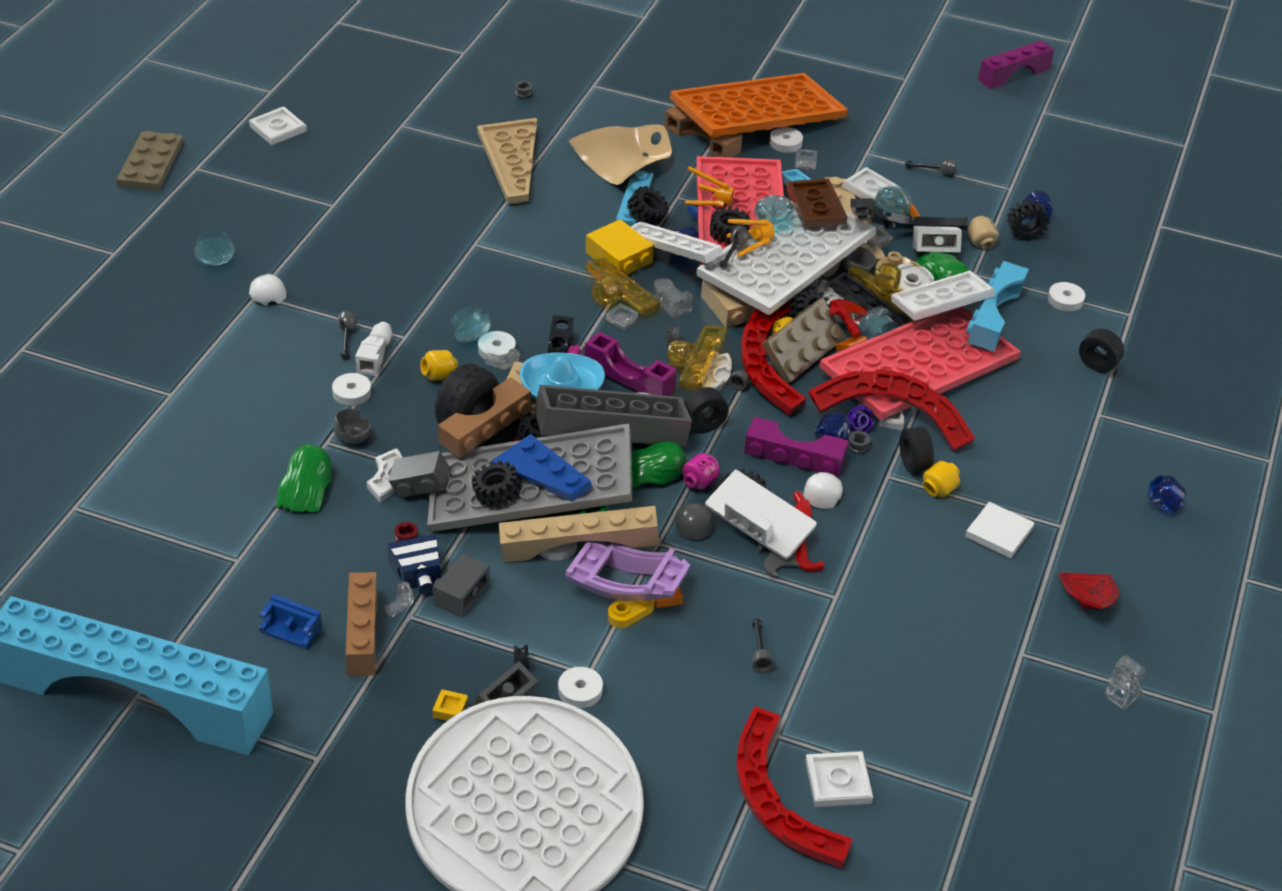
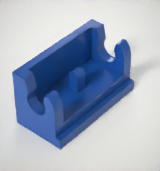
[259,594,322,650]

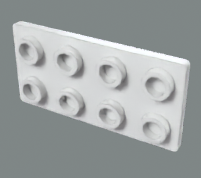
[705,470,817,560]

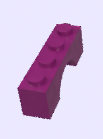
[978,40,1054,89]
[585,332,677,396]
[744,417,849,478]

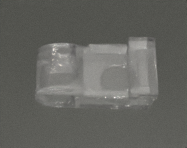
[653,278,693,319]
[1104,655,1146,710]

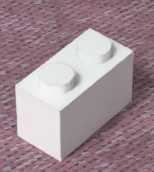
[913,226,962,252]

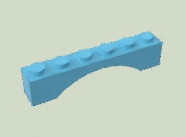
[966,261,1029,352]

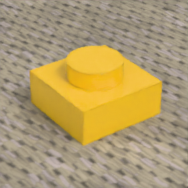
[432,689,469,721]

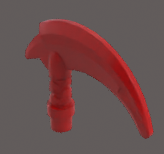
[829,299,881,338]

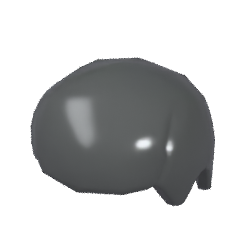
[841,246,876,277]
[334,408,372,444]
[675,502,714,540]

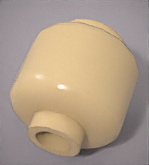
[967,216,999,249]

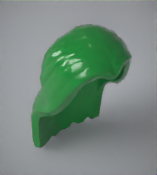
[914,252,969,281]
[632,441,687,489]
[276,444,332,512]

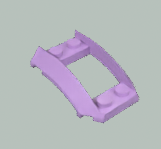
[565,541,690,601]

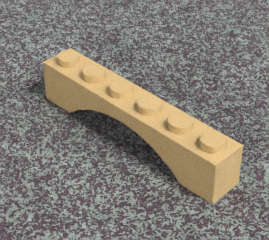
[499,506,659,563]

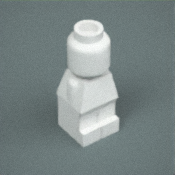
[355,322,392,377]

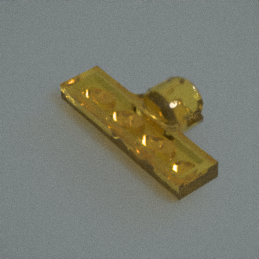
[586,258,661,315]
[848,263,914,321]
[667,325,727,390]

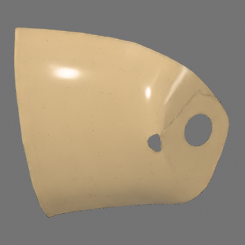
[569,124,672,185]

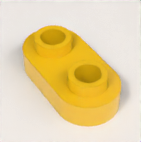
[608,600,655,628]

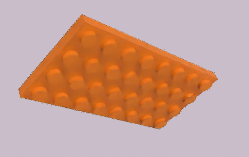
[670,73,848,138]

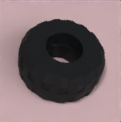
[434,363,499,424]

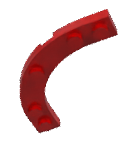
[741,300,807,416]
[808,369,975,452]
[737,706,853,868]

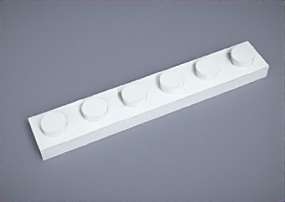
[631,222,723,264]

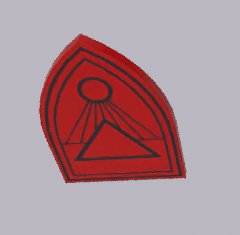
[1059,572,1119,609]

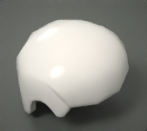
[249,274,287,306]
[803,472,843,509]

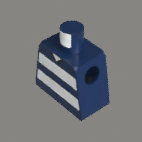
[387,534,441,594]

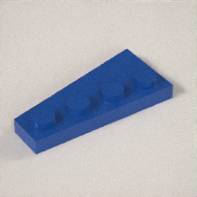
[491,434,593,502]

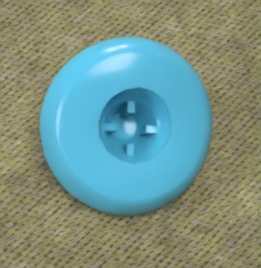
[520,353,605,401]

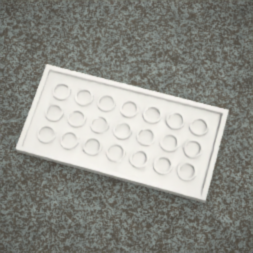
[697,201,876,315]

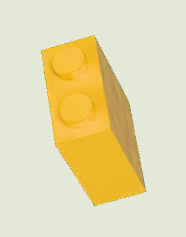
[586,219,654,279]

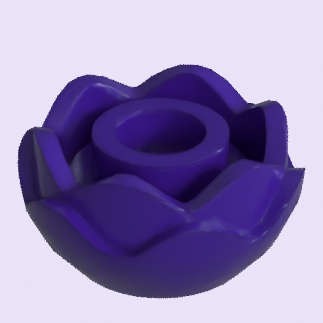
[846,405,874,433]

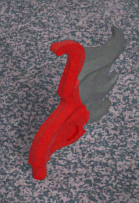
[758,491,824,578]

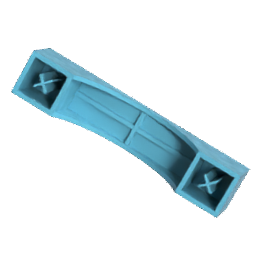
[0,596,273,755]

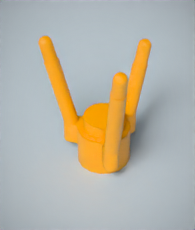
[685,166,735,207]
[727,219,774,257]

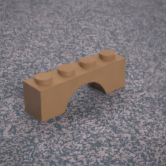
[664,105,742,158]
[438,377,532,458]
[346,572,378,676]

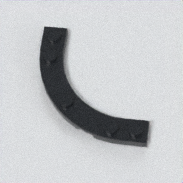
[850,198,968,233]

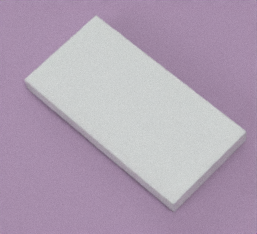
[891,271,995,321]

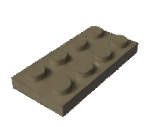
[116,131,183,191]
[762,298,846,383]

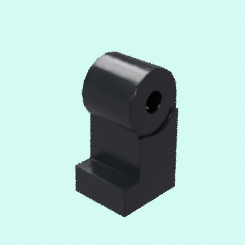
[548,315,574,353]

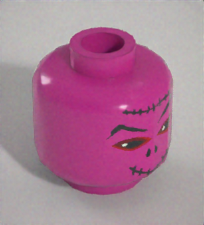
[682,453,719,491]

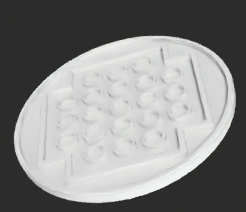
[406,696,644,891]

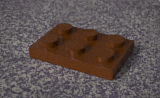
[786,178,847,228]

